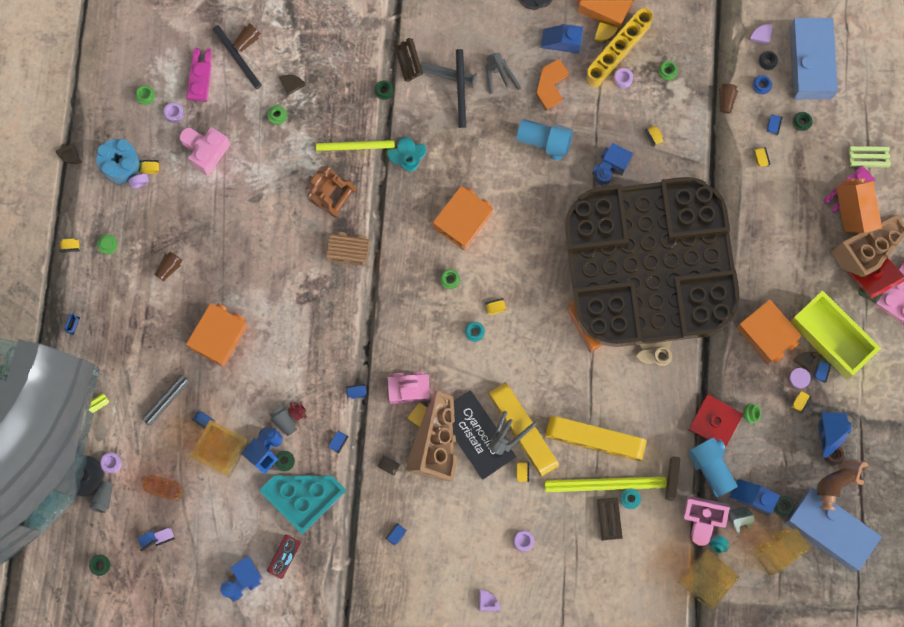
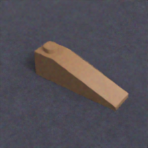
[831,215,904,277]
[406,391,457,482]

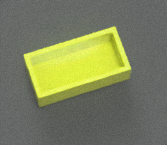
[790,290,881,380]

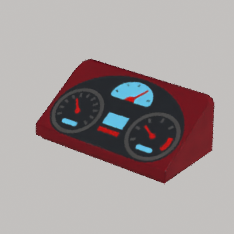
[266,534,301,579]

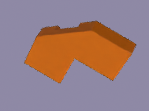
[536,58,569,111]

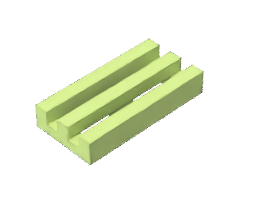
[849,146,891,168]

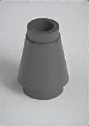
[269,405,297,437]
[89,481,113,513]

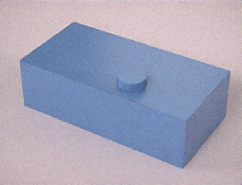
[790,18,838,100]
[784,487,882,572]

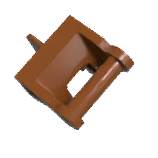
[305,166,357,218]

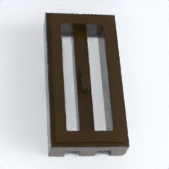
[394,38,423,82]
[665,456,681,500]
[597,497,623,541]

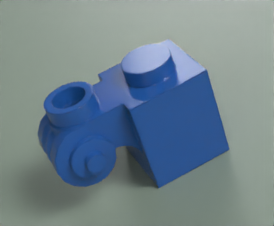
[592,143,633,185]
[241,427,283,475]
[220,556,264,602]

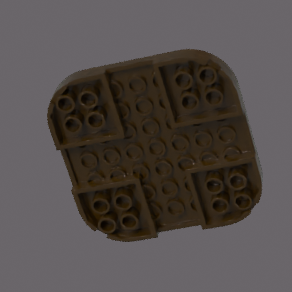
[565,177,740,347]

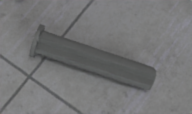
[420,62,477,88]

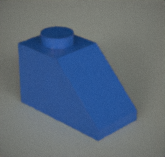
[541,24,583,54]
[818,412,851,458]
[729,479,780,516]

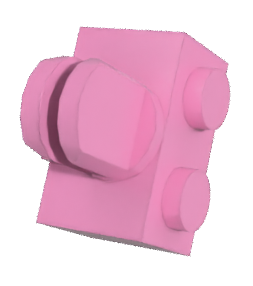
[180,127,230,176]
[388,372,430,404]
[683,495,730,545]

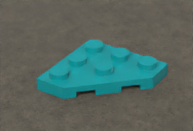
[259,476,347,535]

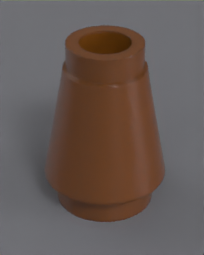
[233,23,261,52]
[719,84,738,114]
[154,251,183,281]

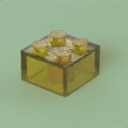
[190,420,249,478]
[755,528,812,575]
[678,549,740,610]

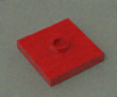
[848,257,904,299]
[688,394,743,448]

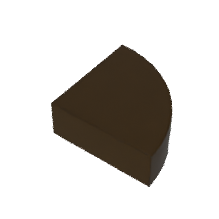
[279,75,306,95]
[55,143,82,164]
[793,352,822,372]

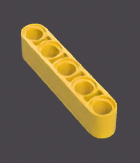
[586,8,653,87]
[488,382,559,477]
[545,416,647,461]

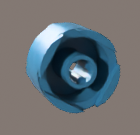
[96,139,140,184]

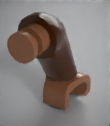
[817,460,868,510]

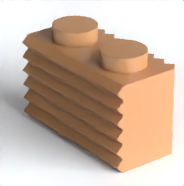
[326,232,370,266]

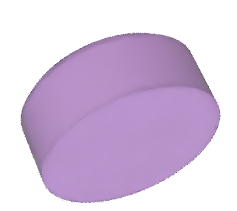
[613,68,633,88]
[164,102,184,123]
[128,174,149,188]
[789,368,810,389]
[100,452,122,473]
[513,530,534,552]

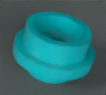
[465,322,485,342]
[620,489,641,509]
[709,535,729,553]

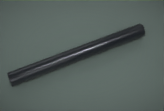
[213,25,262,90]
[455,49,466,128]

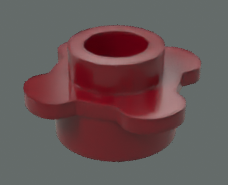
[288,402,307,421]

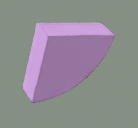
[749,25,773,45]
[479,589,500,611]

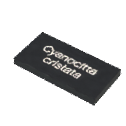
[453,390,516,480]

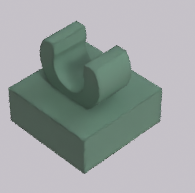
[728,507,755,533]

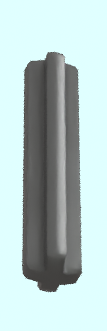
[142,375,189,426]

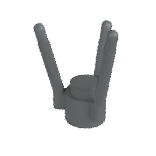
[485,53,521,94]
[488,411,537,455]

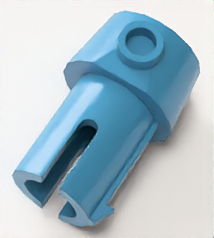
[516,119,573,160]
[688,437,738,498]

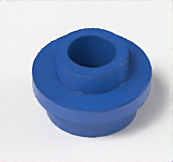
[752,75,772,95]

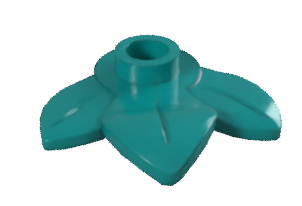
[387,137,426,172]

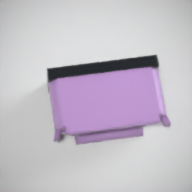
[154,527,175,546]

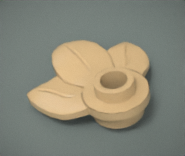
[636,341,672,366]

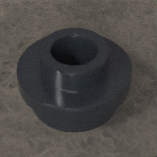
[758,51,778,70]

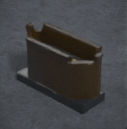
[377,455,400,476]

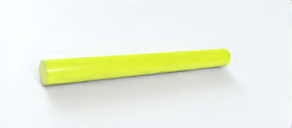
[316,140,395,151]

